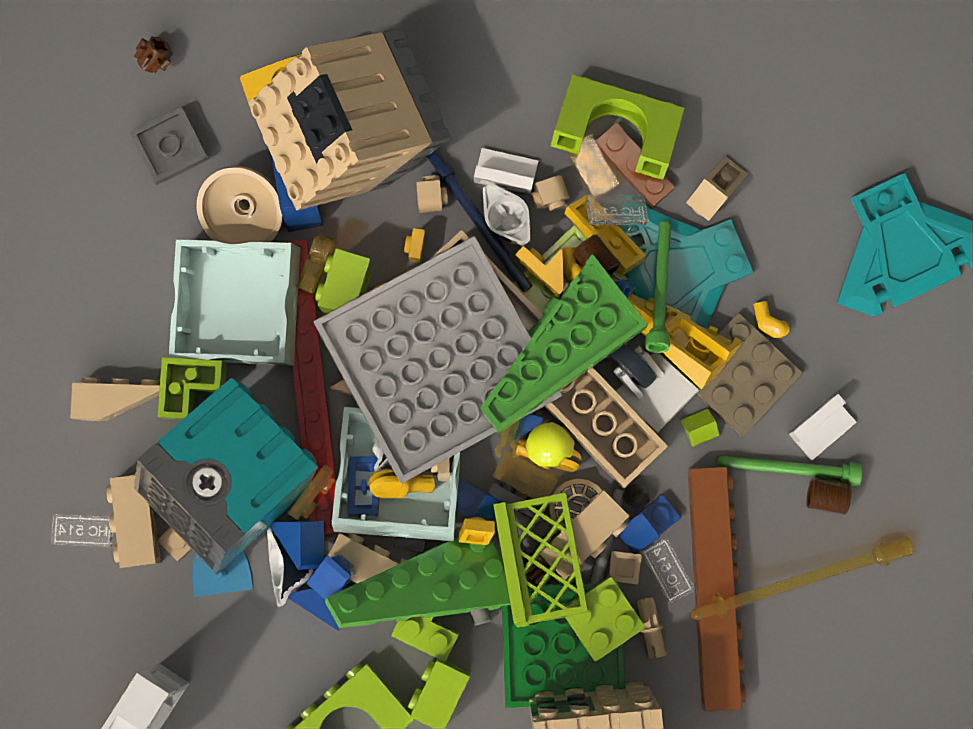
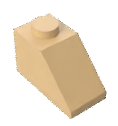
[686,156,748,221]

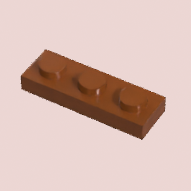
[594,123,675,208]

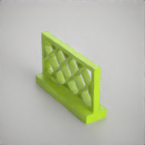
[493,493,588,628]

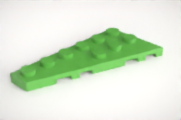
[481,254,648,434]
[325,537,511,628]

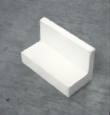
[474,148,538,195]
[788,394,857,461]

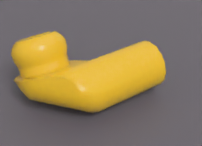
[562,247,583,282]
[753,301,790,338]

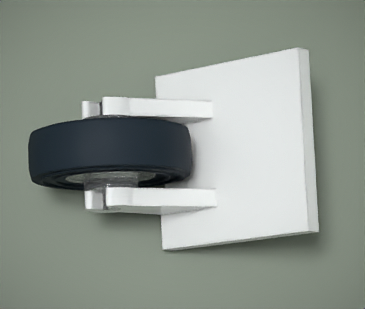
[610,344,699,433]

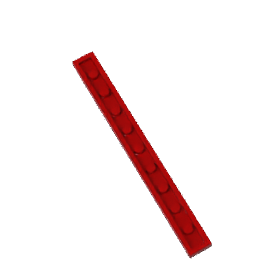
[279,239,341,535]

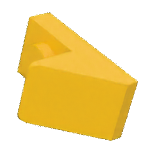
[515,246,564,298]

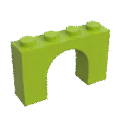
[550,74,685,180]
[284,662,415,729]

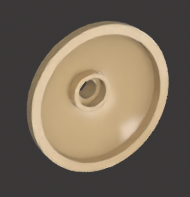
[196,166,283,244]

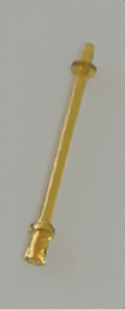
[690,537,914,620]

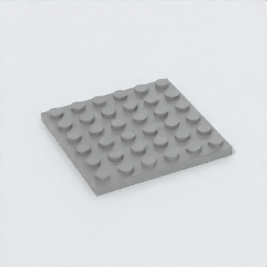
[313,236,562,484]

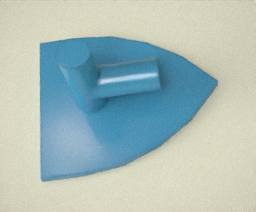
[192,551,253,597]

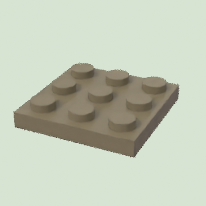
[681,313,803,438]

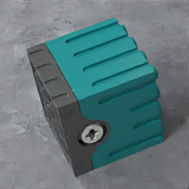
[134,377,318,575]

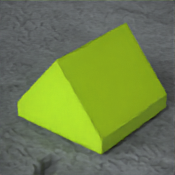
[680,409,719,447]

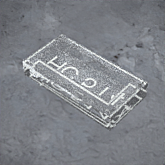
[586,195,649,225]
[50,514,113,547]
[640,537,695,604]

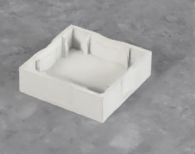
[101,664,189,729]

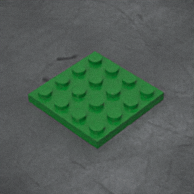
[502,582,625,708]

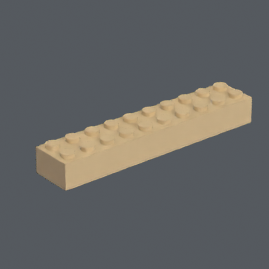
[428,230,668,488]

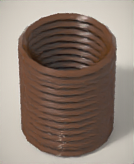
[573,234,621,276]
[806,477,852,515]

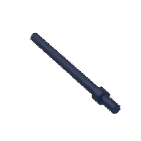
[426,150,533,292]

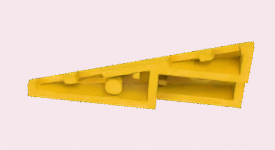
[628,290,743,389]

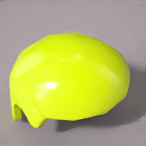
[525,422,575,467]

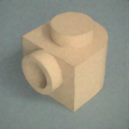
[416,175,448,213]
[531,175,570,211]

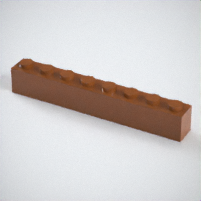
[687,467,746,712]

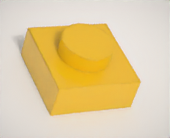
[404,228,426,263]
[459,517,495,545]

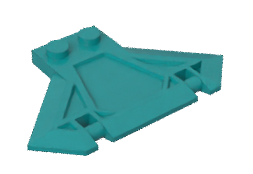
[836,173,973,317]
[616,199,753,329]

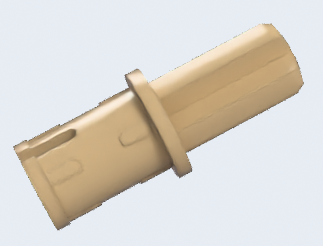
[637,597,667,659]

